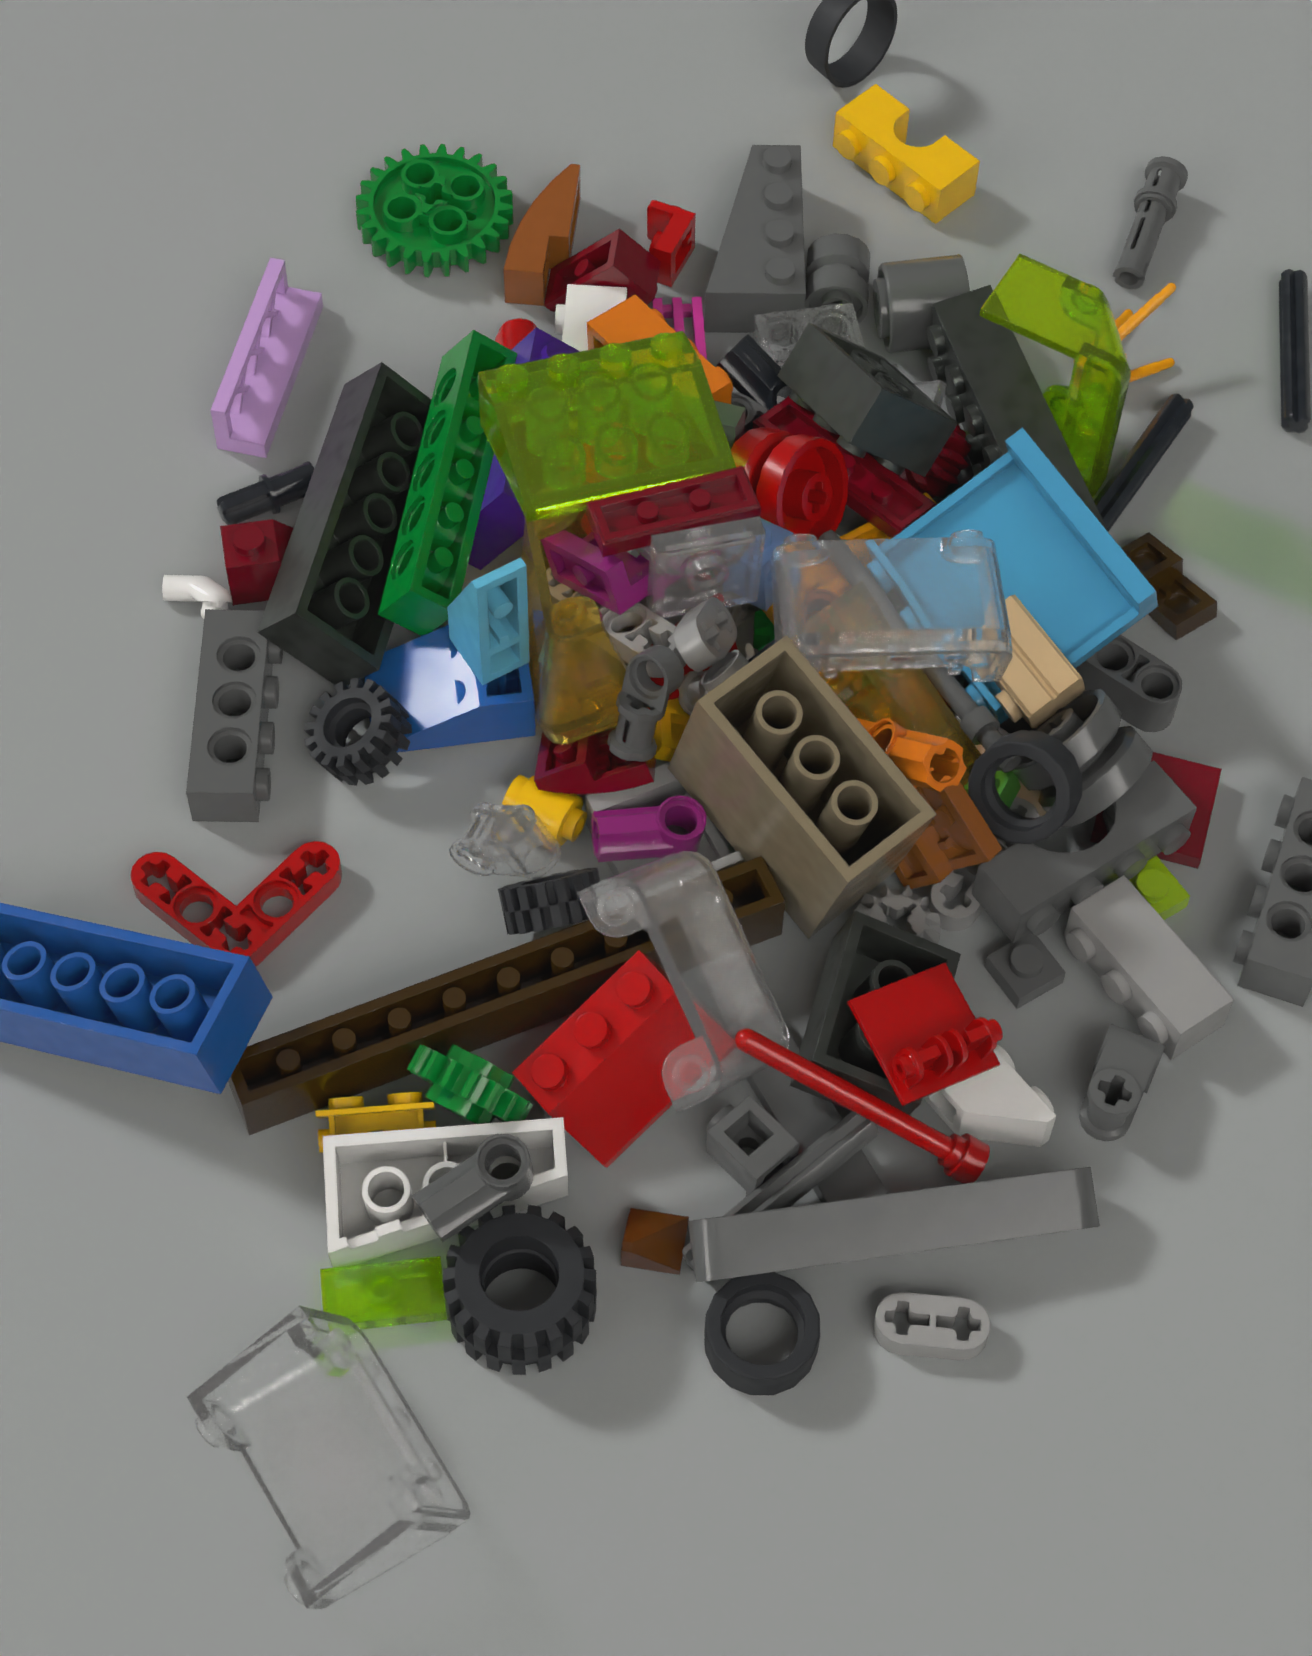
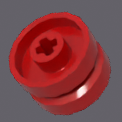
[722,427,848,555]

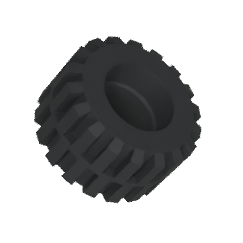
[442,1204,597,1375]

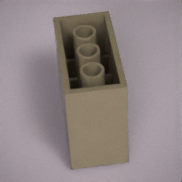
[668,635,937,939]

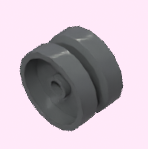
[1012,689,1153,827]

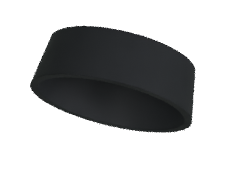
[805,0,898,88]

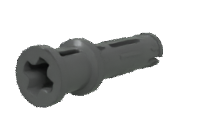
[1113,156,1188,289]

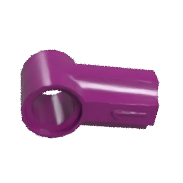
[591,795,706,865]

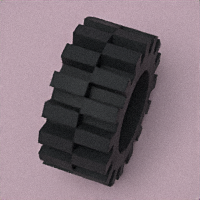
[304,678,412,786]
[498,867,607,935]

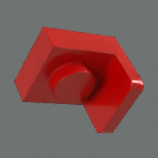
[647,200,696,287]

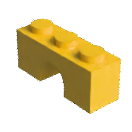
[833,84,980,224]

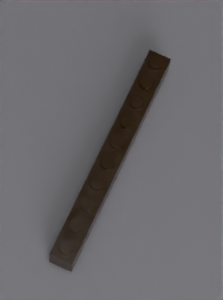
[228,856,786,1135]

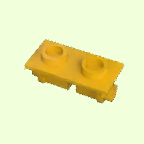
[315,1092,437,1153]

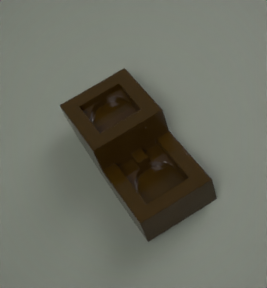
[1121,532,1217,640]

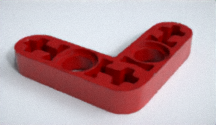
[130,841,342,967]

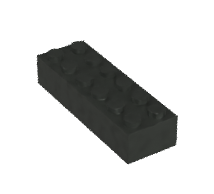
[927,285,1108,531]
[257,362,431,685]

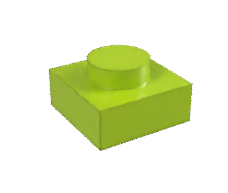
[1129,855,1190,920]

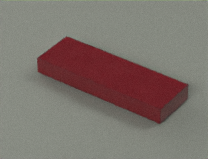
[586,466,761,557]

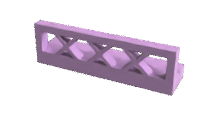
[210,257,323,458]

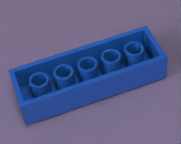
[0,903,273,1094]

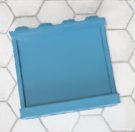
[865,427,1158,724]

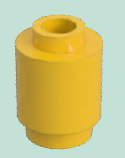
[501,775,587,847]

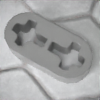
[673,597,737,672]
[873,1292,991,1361]

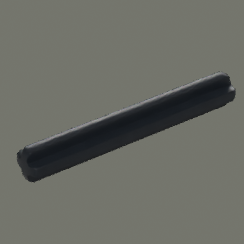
[1279,269,1311,433]
[1094,394,1194,532]

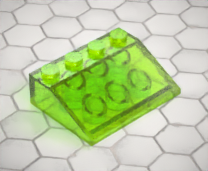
[478,331,736,522]

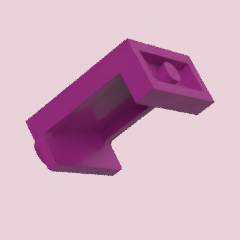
[540,470,717,615]

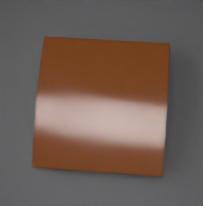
[894,782,1002,889]

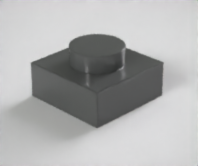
[984,933,1066,1009]

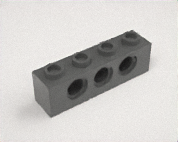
[186,609,283,822]
[1233,777,1312,1007]

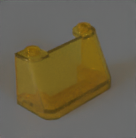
[521,481,648,744]

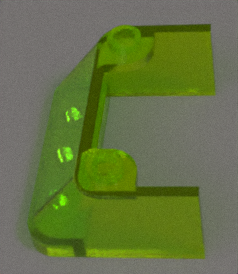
[979,254,1131,497]

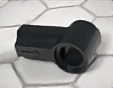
[715,334,792,410]

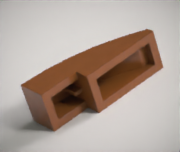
[503,164,581,306]

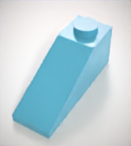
[447,557,530,686]

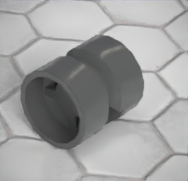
[804,233,870,329]

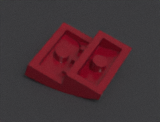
[534,715,656,794]

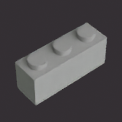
[1064,875,1234,1060]

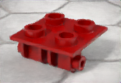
[847,963,1003,1106]

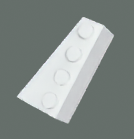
[323,1117,569,1272]

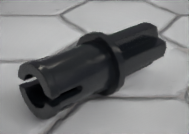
[216,461,314,525]

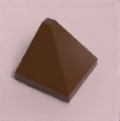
[621,1208,689,1275]

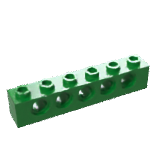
[378,329,517,636]

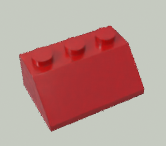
[512,950,733,1168]

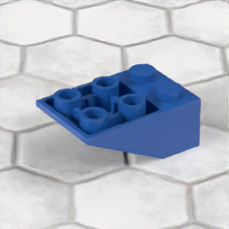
[364,625,536,753]

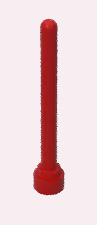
[735,1028,990,1184]

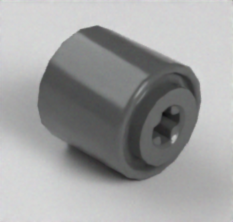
[873,254,970,353]

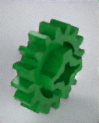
[407,1044,533,1124]

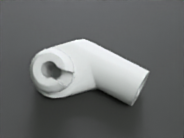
[162,575,232,619]

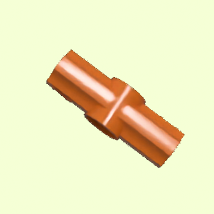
[857,718,967,792]

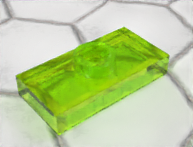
[320,1256,447,1333]

